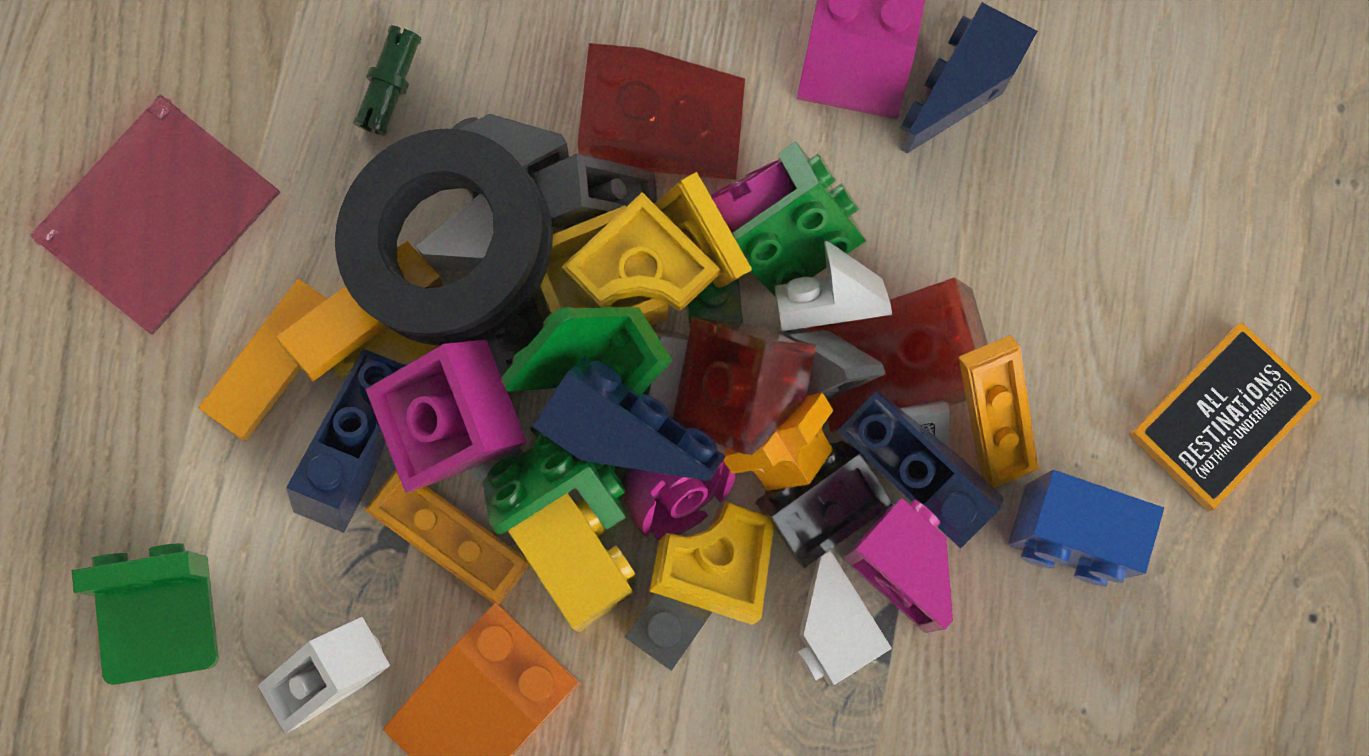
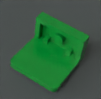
[732,141,866,297]
[501,306,673,395]
[483,434,626,534]
[71,543,219,685]

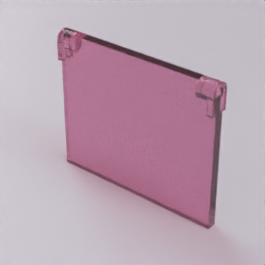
[30,94,281,335]

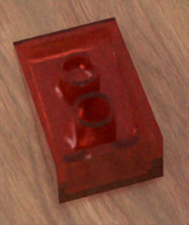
[577,43,745,180]
[804,277,988,432]

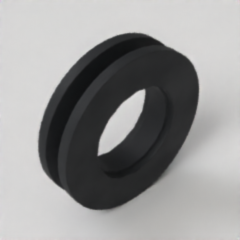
[335,129,553,346]

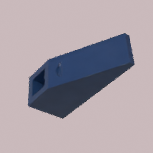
[900,2,1038,153]
[286,348,406,533]
[533,357,726,481]
[838,390,1004,549]

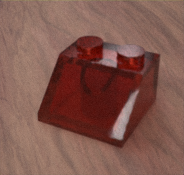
[673,317,816,455]

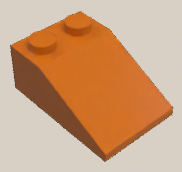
[382,602,582,756]

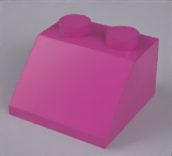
[797,0,925,119]
[366,340,527,493]
[843,498,953,633]

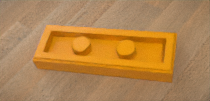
[276,241,443,382]
[198,278,327,442]
[959,335,1039,489]
[365,469,530,605]

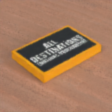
[1129,322,1322,511]

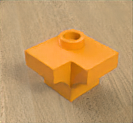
[723,392,833,491]

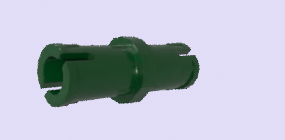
[353,25,422,136]

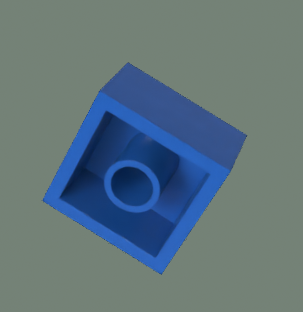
[1008,470,1164,587]

